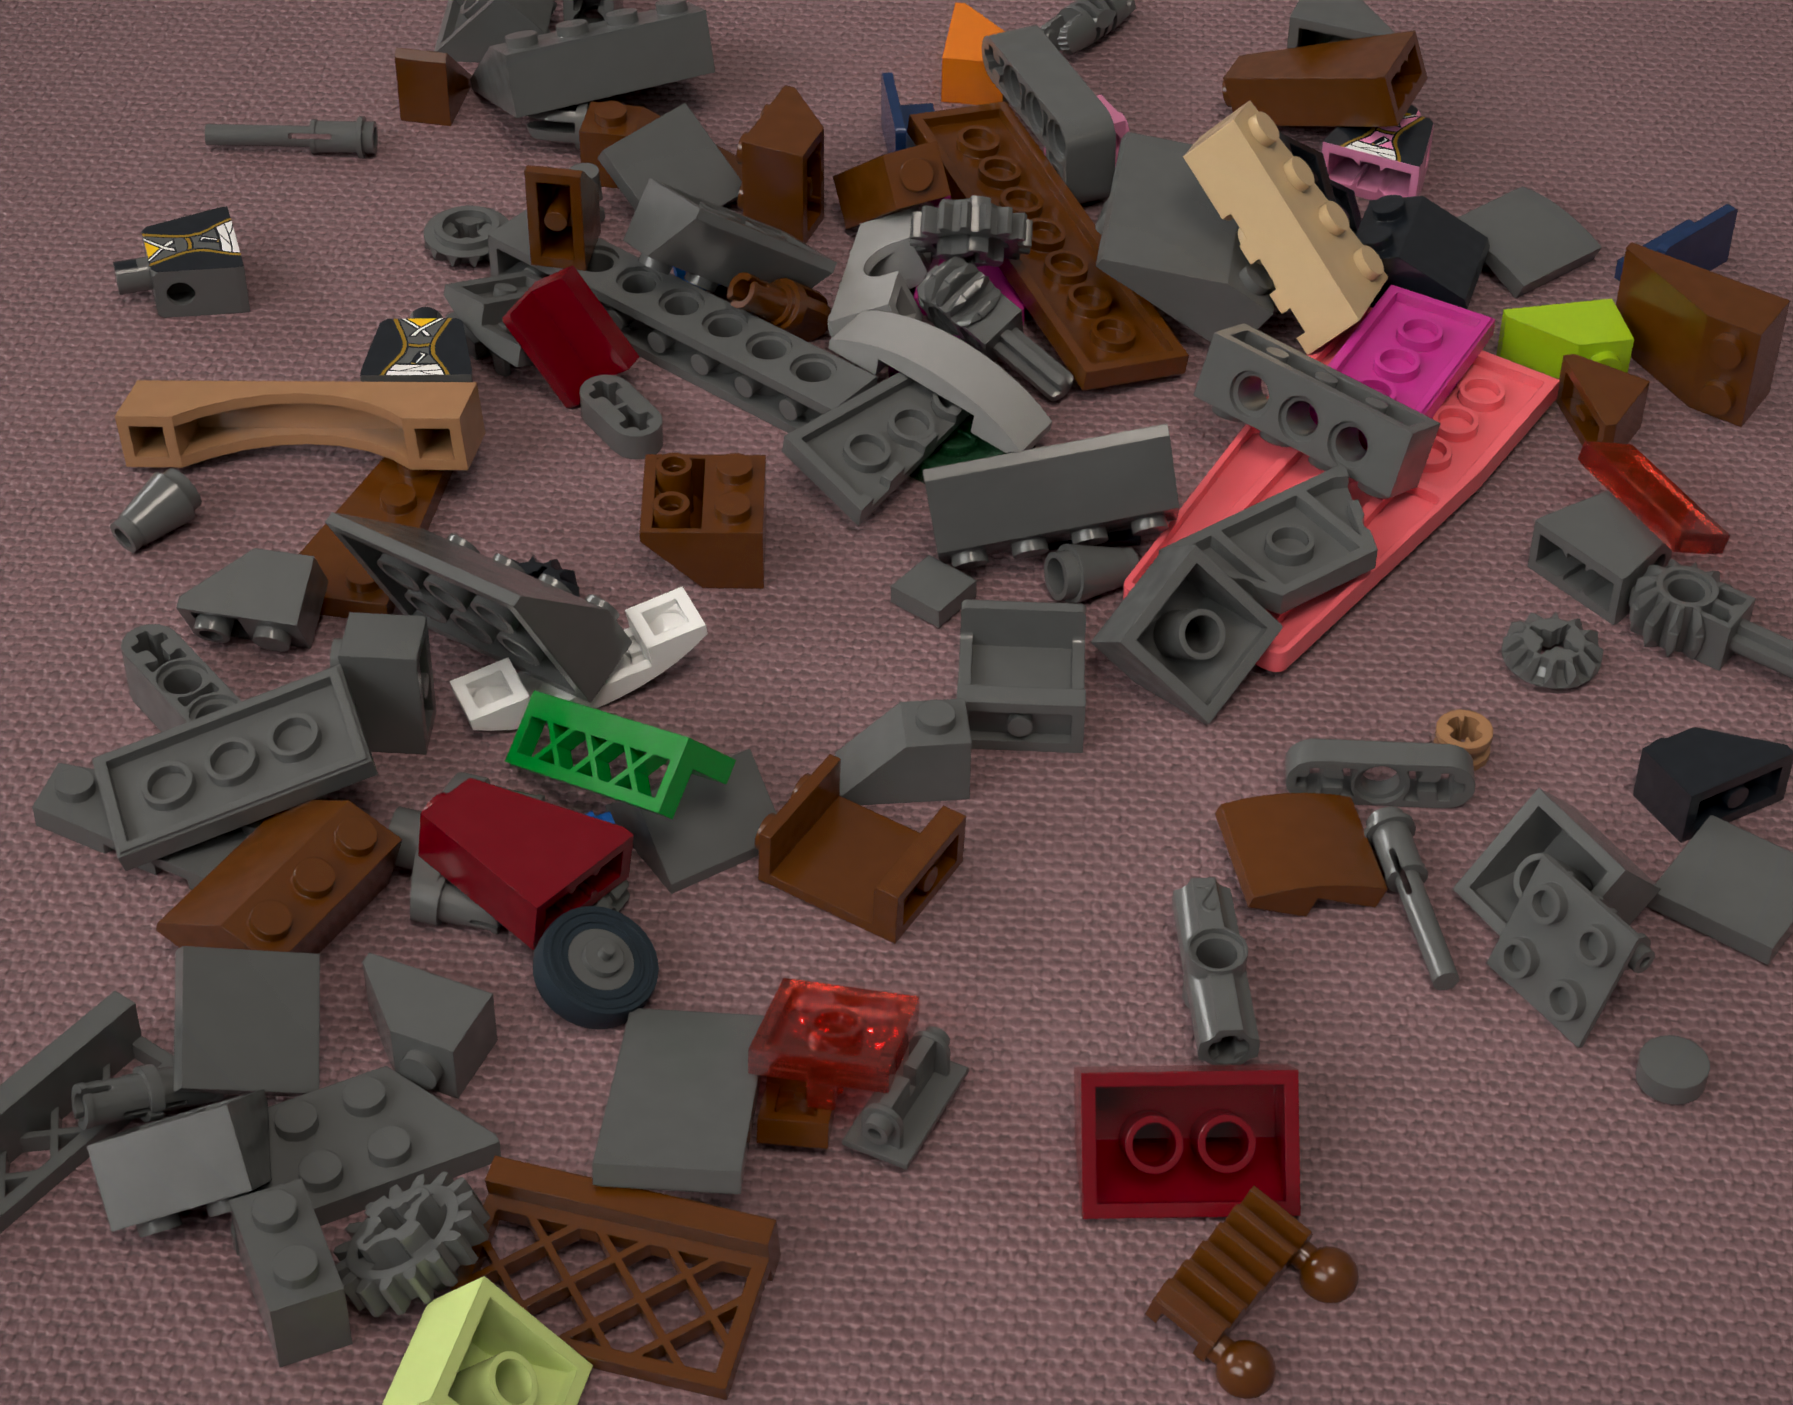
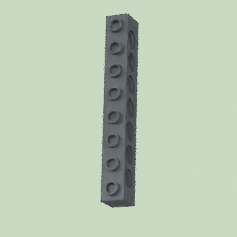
[488,209,877,433]

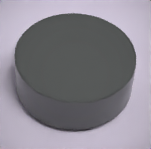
[1635,1035,1710,1105]

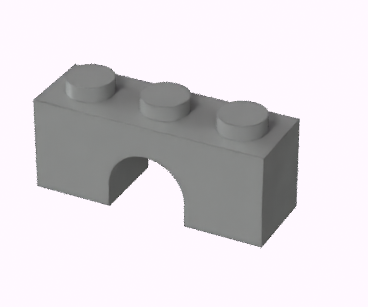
[828,206,940,365]

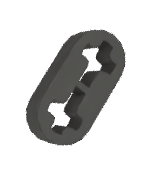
[580,375,663,459]

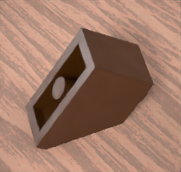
[524,165,601,271]

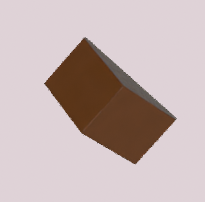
[395,47,472,126]
[1556,354,1650,472]

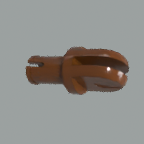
[727,272,831,342]

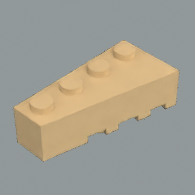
[1183,100,1388,355]

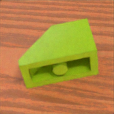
[1496,299,1634,379]

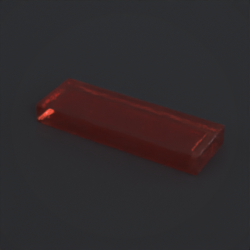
[1578,441,1731,555]

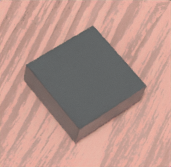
[891,555,977,628]

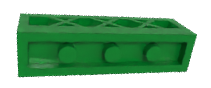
[504,690,736,820]

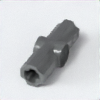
[1172,877,1260,1065]

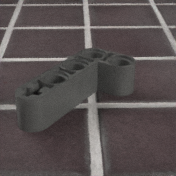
[982,25,1116,205]
[121,624,242,732]

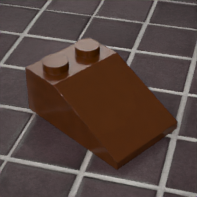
[1616,242,1790,427]

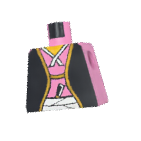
[1322,105,1434,200]

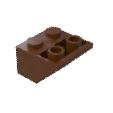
[736,85,824,244]
[639,453,767,589]

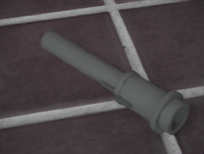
[205,116,378,159]
[1364,806,1460,990]

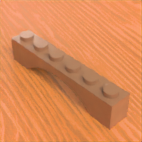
[115,380,486,470]

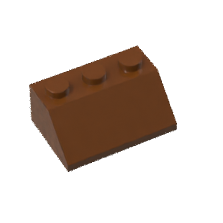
[156,800,402,954]

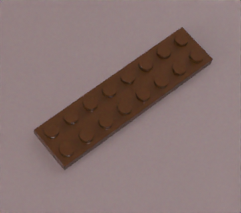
[907,101,1189,391]

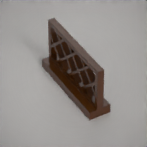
[450,1156,781,1400]

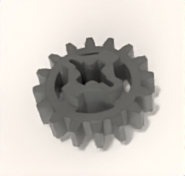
[910,195,1033,267]
[333,1172,490,1317]

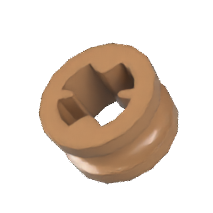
[1433,709,1493,771]

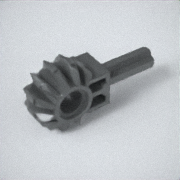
[917,256,1075,401]
[1628,559,1793,679]

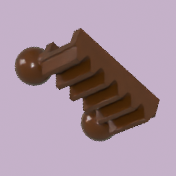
[1145,1186,1359,1399]

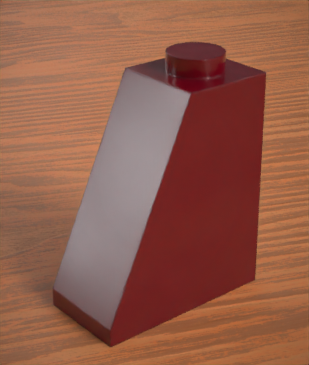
[418,778,634,950]

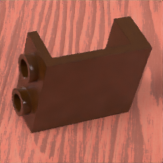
[755,754,966,944]

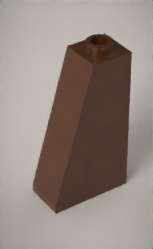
[1222,30,1428,127]

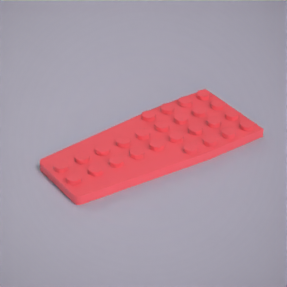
[1123,307,1560,672]

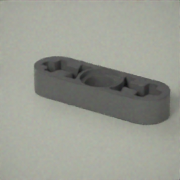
[1285,738,1476,808]

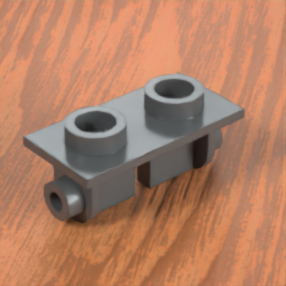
[842,1026,969,1170]

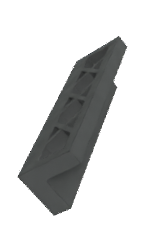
[0,991,174,1234]

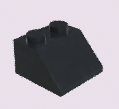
[1356,195,1490,309]

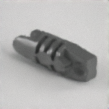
[1040,0,1136,55]

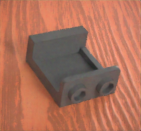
[957,599,1087,753]

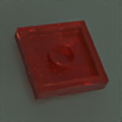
[748,978,920,1110]

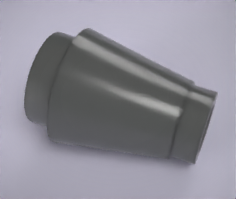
[110,468,202,553]
[1044,544,1139,604]

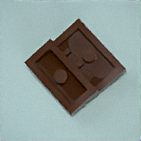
[1215,793,1388,917]

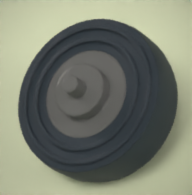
[533,906,659,1029]

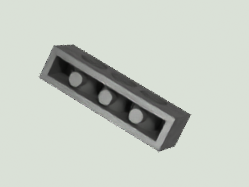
[1193,323,1441,499]

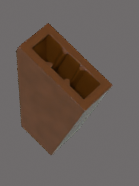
[833,141,951,230]

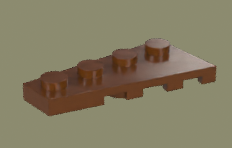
[299,457,453,618]

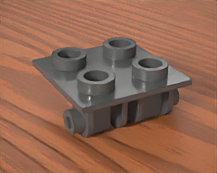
[1486,854,1655,1048]

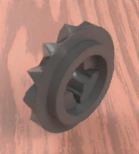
[424,205,509,267]
[1501,611,1604,689]

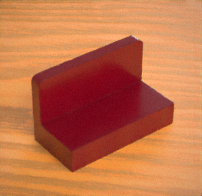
[503,265,640,409]

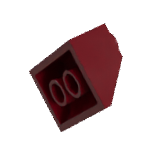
[1074,1064,1301,1219]

